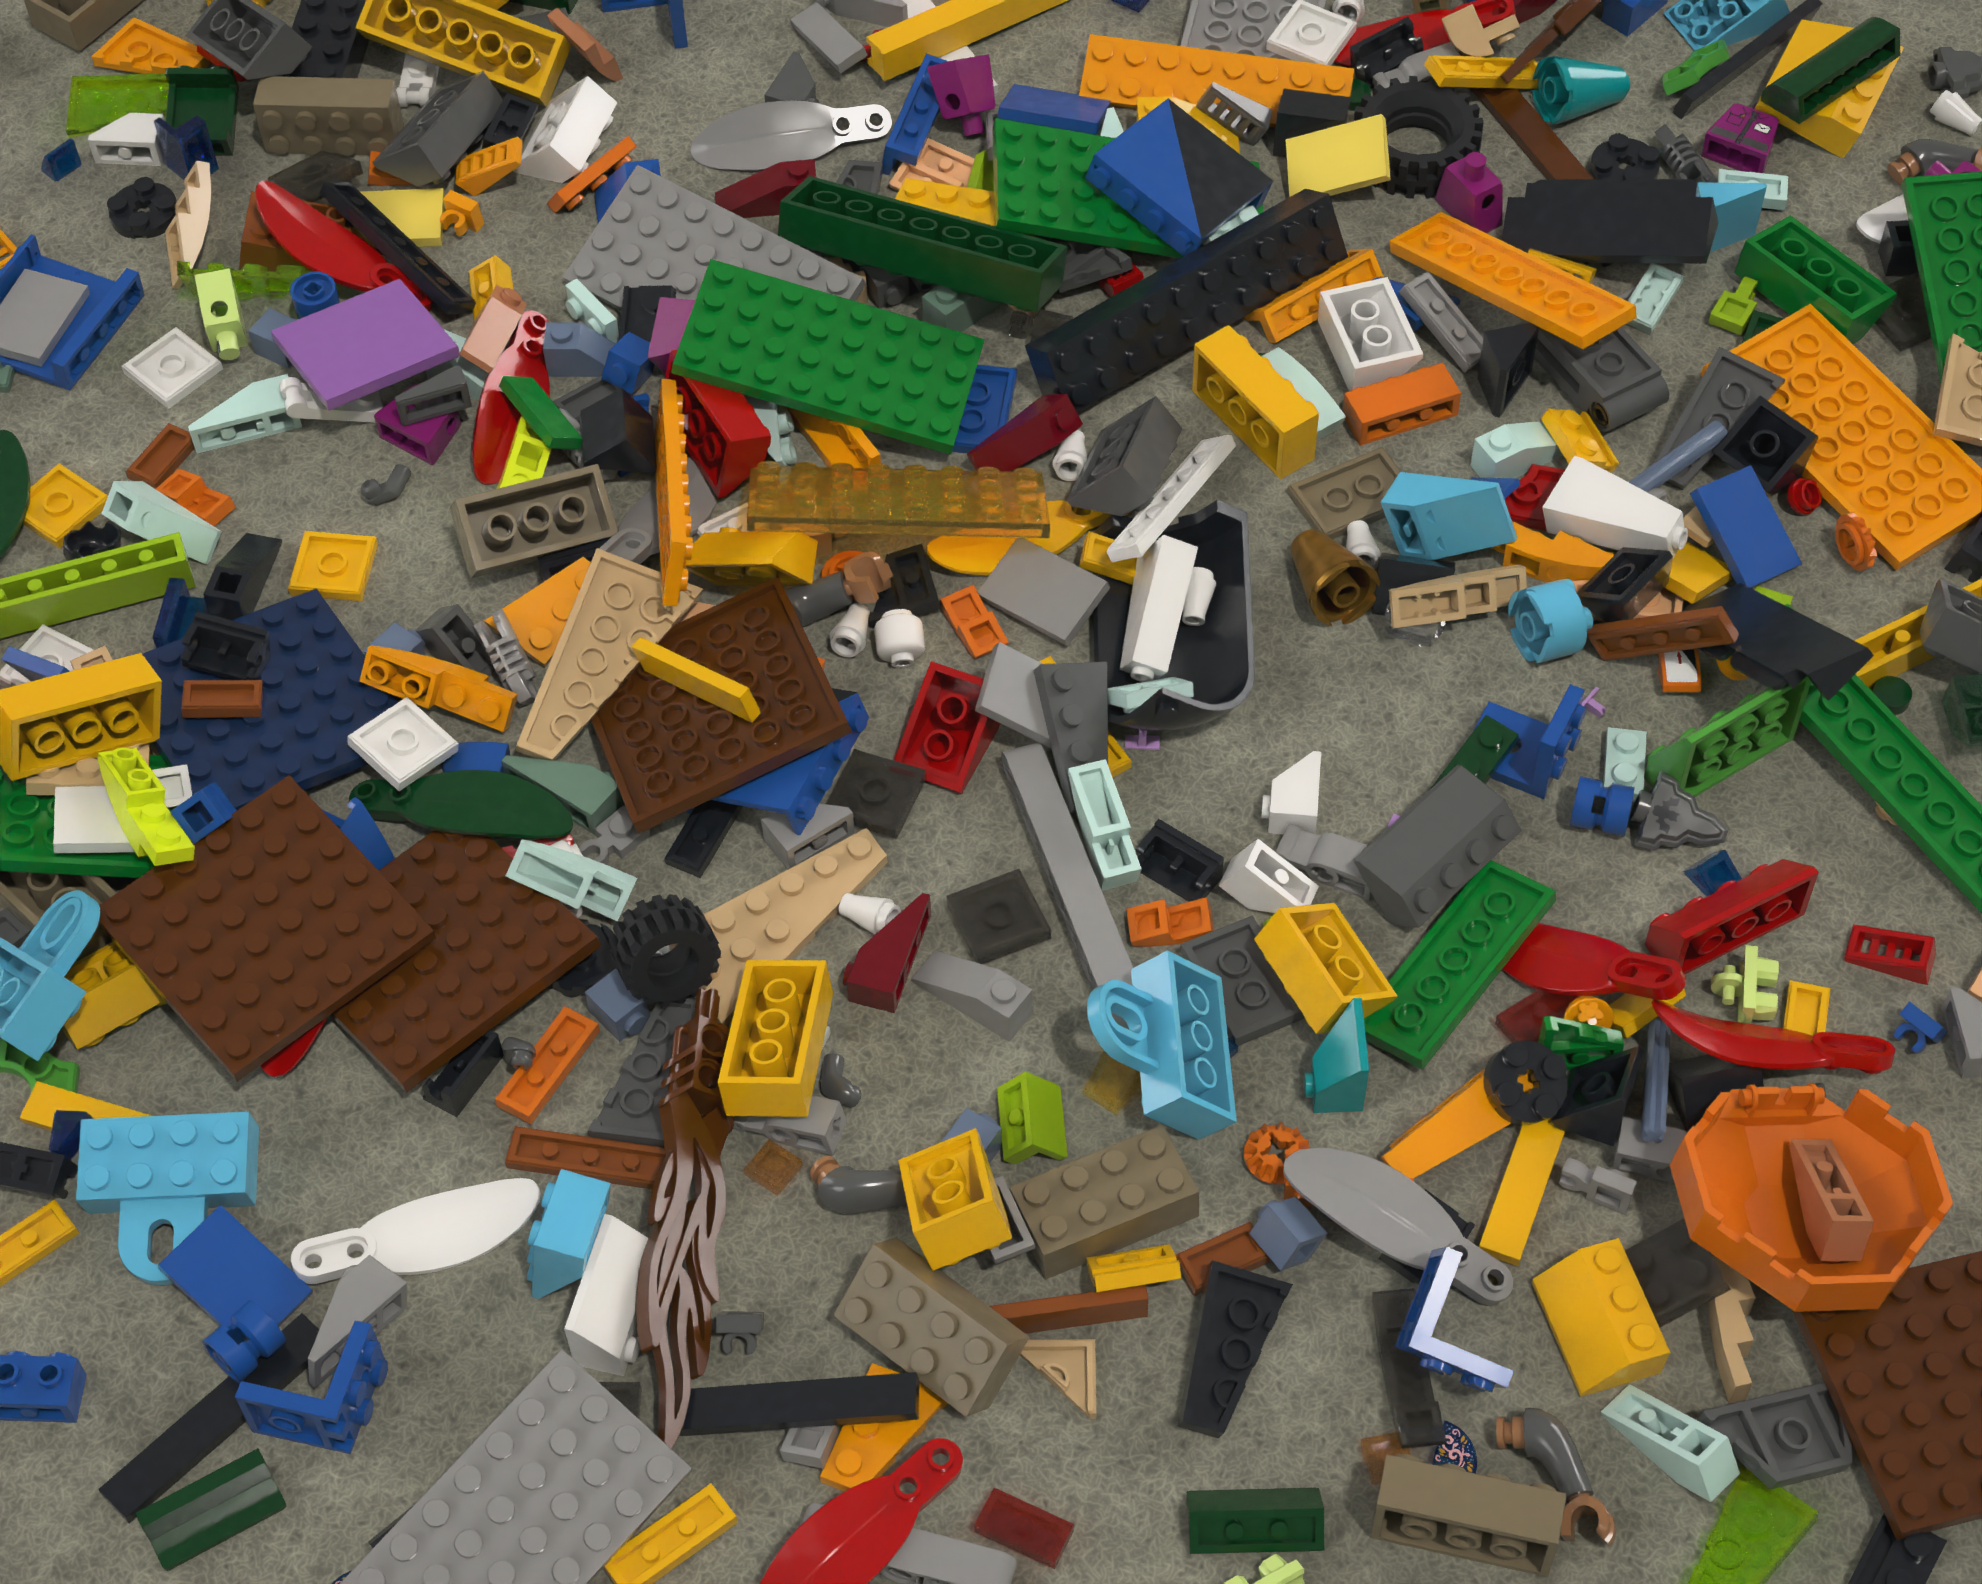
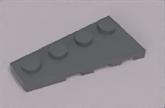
[1033,662,1108,815]

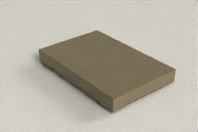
[1287,447,1401,539]

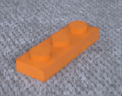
[547,136,637,213]
[495,1006,600,1124]

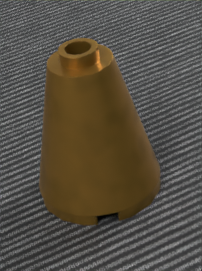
[1291,529,1380,626]

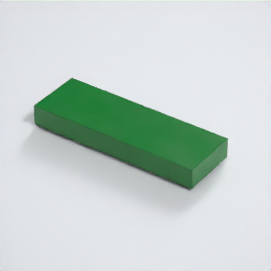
[499,376,582,450]

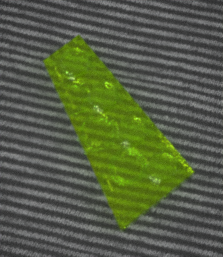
[66,73,169,138]
[177,261,313,299]
[1687,1464,1818,1584]

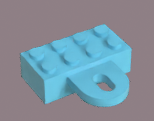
[0,890,100,1061]
[1087,950,1237,1140]
[76,1111,259,1285]

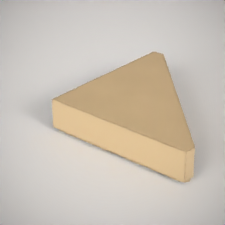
[1020,1339,1096,1419]

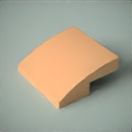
[889,138,974,191]

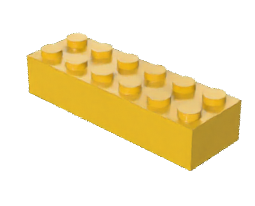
[355,0,571,107]

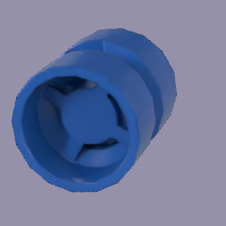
[290,272,340,319]
[1569,776,1635,837]
[202,1300,287,1383]

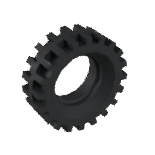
[1353,76,1484,199]

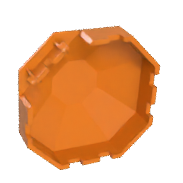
[1670,1083,1954,1312]

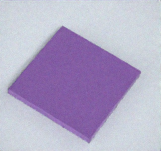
[271,279,460,410]

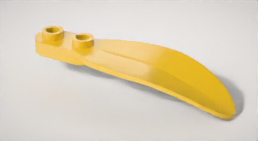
[927,500,1133,576]

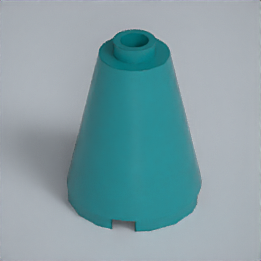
[1532,56,1630,124]

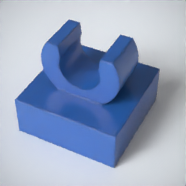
[1894,1001,1948,1054]

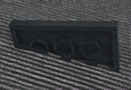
[1177,1260,1293,1438]

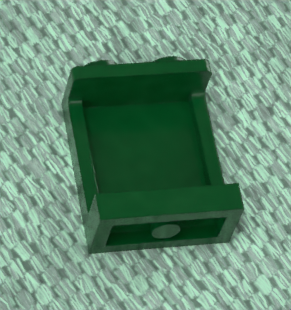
[159,66,239,156]

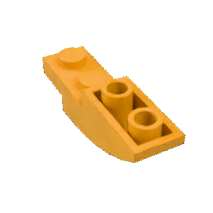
[1490,521,1615,582]
[359,645,518,732]

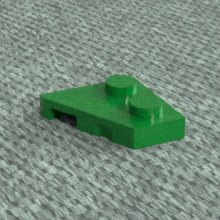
[1538,1016,1624,1071]

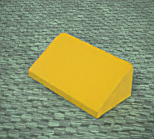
[468,255,513,320]

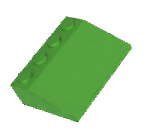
[1644,676,1811,797]

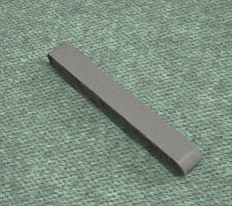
[1001,742,1133,1030]

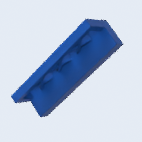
[882,54,949,175]

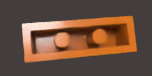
[1342,362,1461,446]

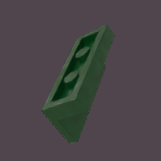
[135,1448,287,1571]
[1186,1487,1324,1554]

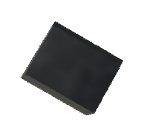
[1273,89,1351,157]
[1477,323,1539,418]
[580,388,657,473]
[1712,396,1818,495]
[1577,547,1673,623]
[1372,553,1456,624]
[1551,1046,1644,1146]
[1668,1054,1764,1132]

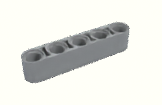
[802,1503,1017,1584]

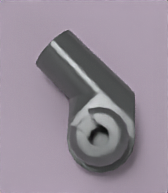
[360,464,411,505]
[502,1037,536,1070]
[821,1053,861,1108]

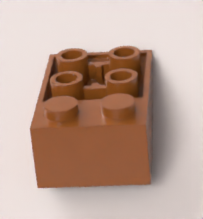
[239,191,353,274]

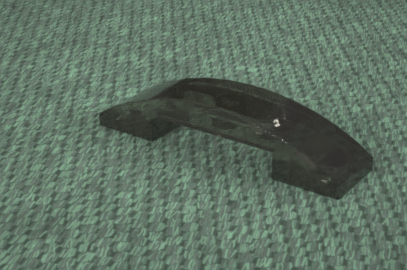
[1372,1288,1446,1449]

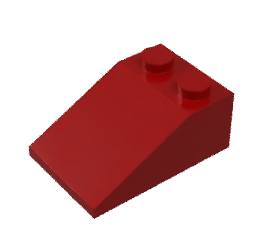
[891,661,1001,794]

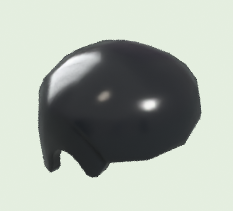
[63,521,121,561]

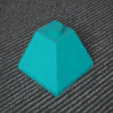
[1303,998,1369,1113]

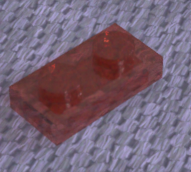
[1495,988,1579,1043]
[974,1488,1074,1569]

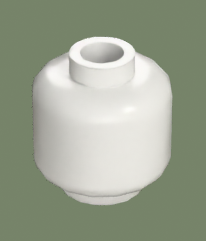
[874,609,925,668]

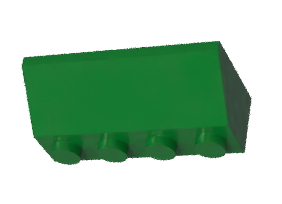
[1734,215,1897,344]

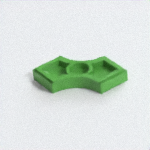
[1662,39,1730,96]
[0,1038,80,1093]

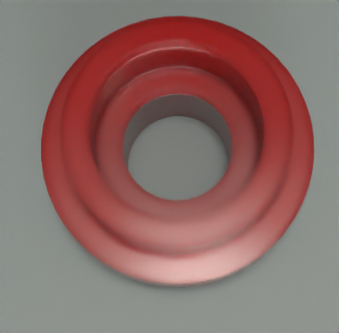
[1787,478,1822,515]

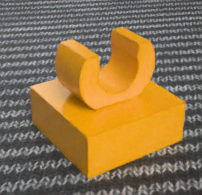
[440,189,484,237]

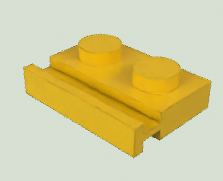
[1541,408,1619,473]
[1086,1244,1182,1292]

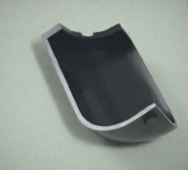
[1093,500,1255,731]

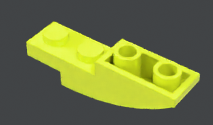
[497,415,551,489]
[97,747,195,866]

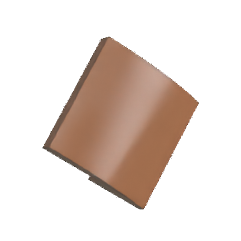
[547,8,623,82]

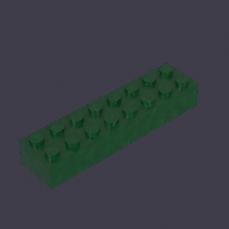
[778,176,1067,312]

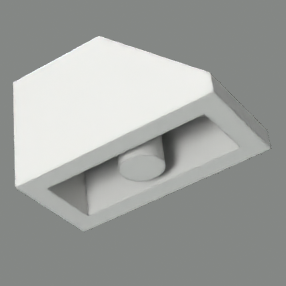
[88,113,165,166]
[1261,751,1321,834]
[1218,839,1319,913]

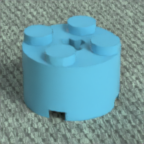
[1508,578,1593,663]

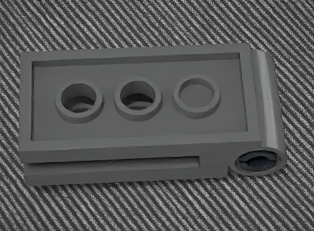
[1516,316,1669,432]

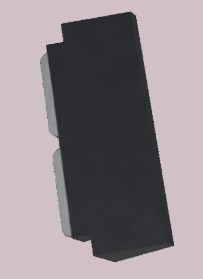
[1502,179,1719,264]
[1684,583,1874,700]

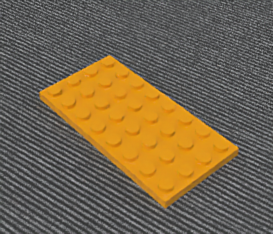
[1700,304,1982,571]

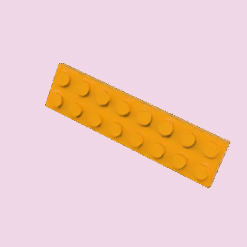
[1079,34,1354,128]
[1389,212,1637,349]
[654,379,693,606]

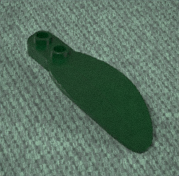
[0,430,30,559]
[349,770,573,838]

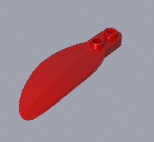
[1334,0,1516,68]
[255,180,433,312]
[472,310,550,485]
[1502,923,1686,1000]
[1651,999,1895,1074]
[760,1438,963,1584]

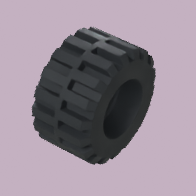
[609,894,721,1007]

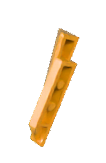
[1381,1069,1534,1178]

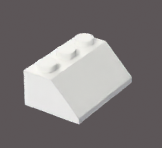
[513,76,617,183]
[1318,277,1423,391]
[564,1214,648,1376]

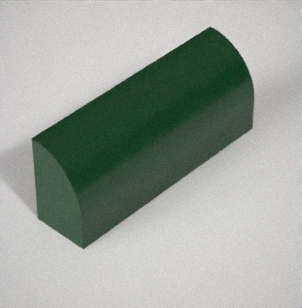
[1761,17,1901,124]

